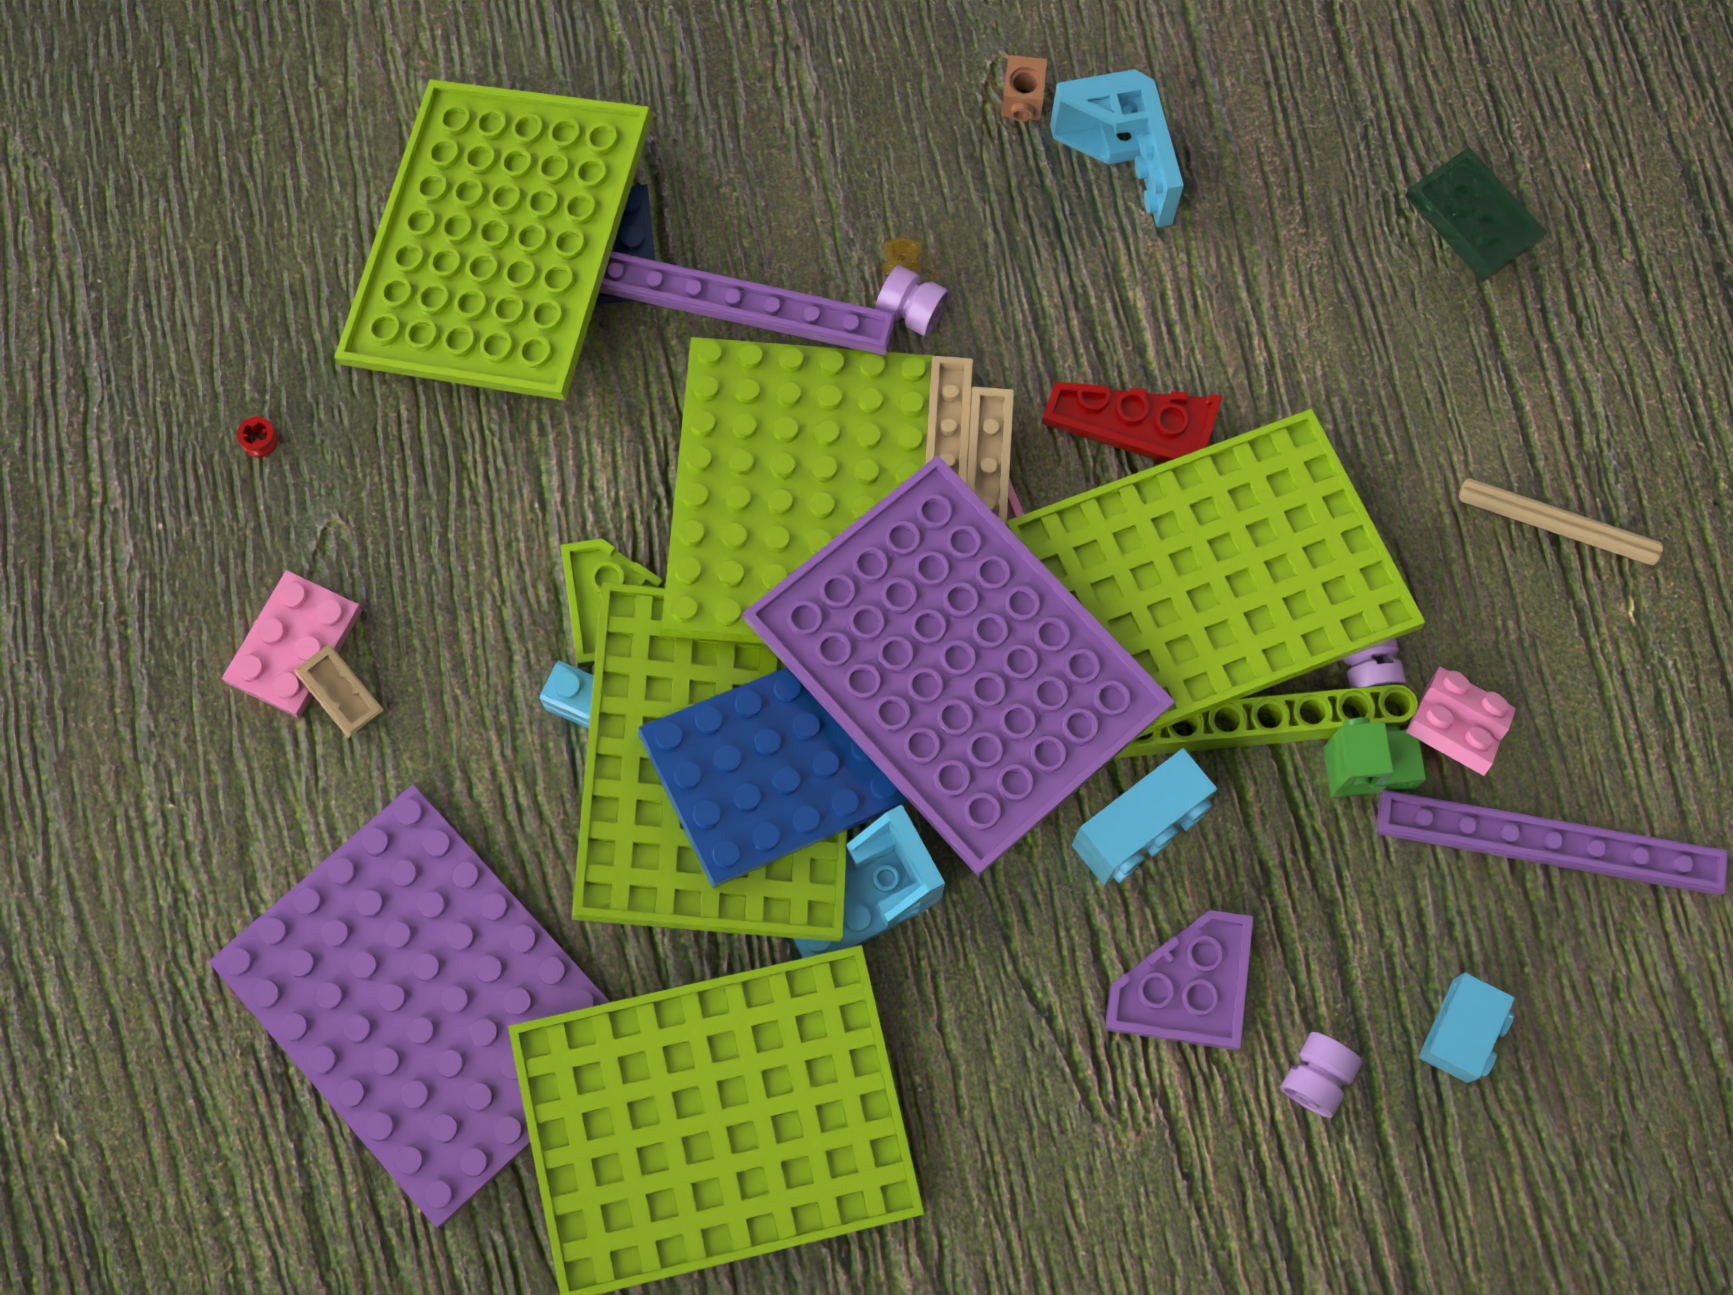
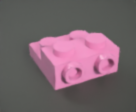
[1406,666,1516,776]

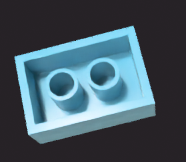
[1071,748,1217,886]

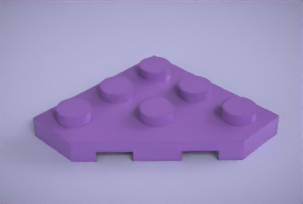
[1105,910,1253,1051]

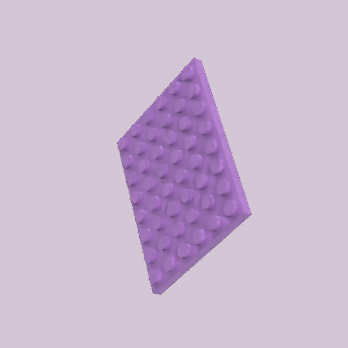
[743,455,1175,877]
[208,784,610,1229]

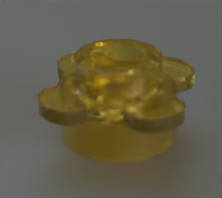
[882,238,922,276]

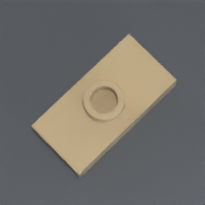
[294,643,384,738]

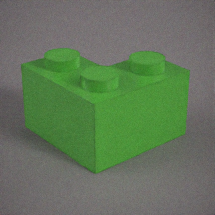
[1323,717,1426,797]

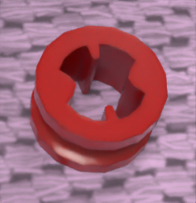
[237,416,278,458]

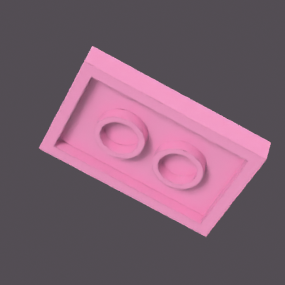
[222,570,363,719]

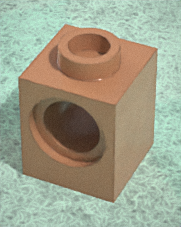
[1001,55,1047,122]

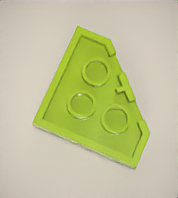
[560,538,665,668]

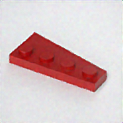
[1041,382,1223,463]

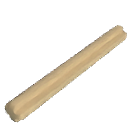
[1459,478,1663,565]

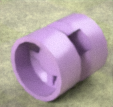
[875,265,950,337]
[1343,639,1407,689]
[1280,1032,1363,1118]

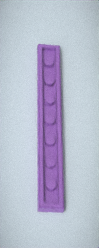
[599,251,896,356]
[1375,789,1729,896]

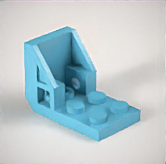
[1050,69,1184,228]
[792,804,945,958]

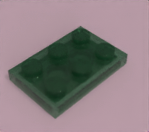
[1405,147,1547,282]

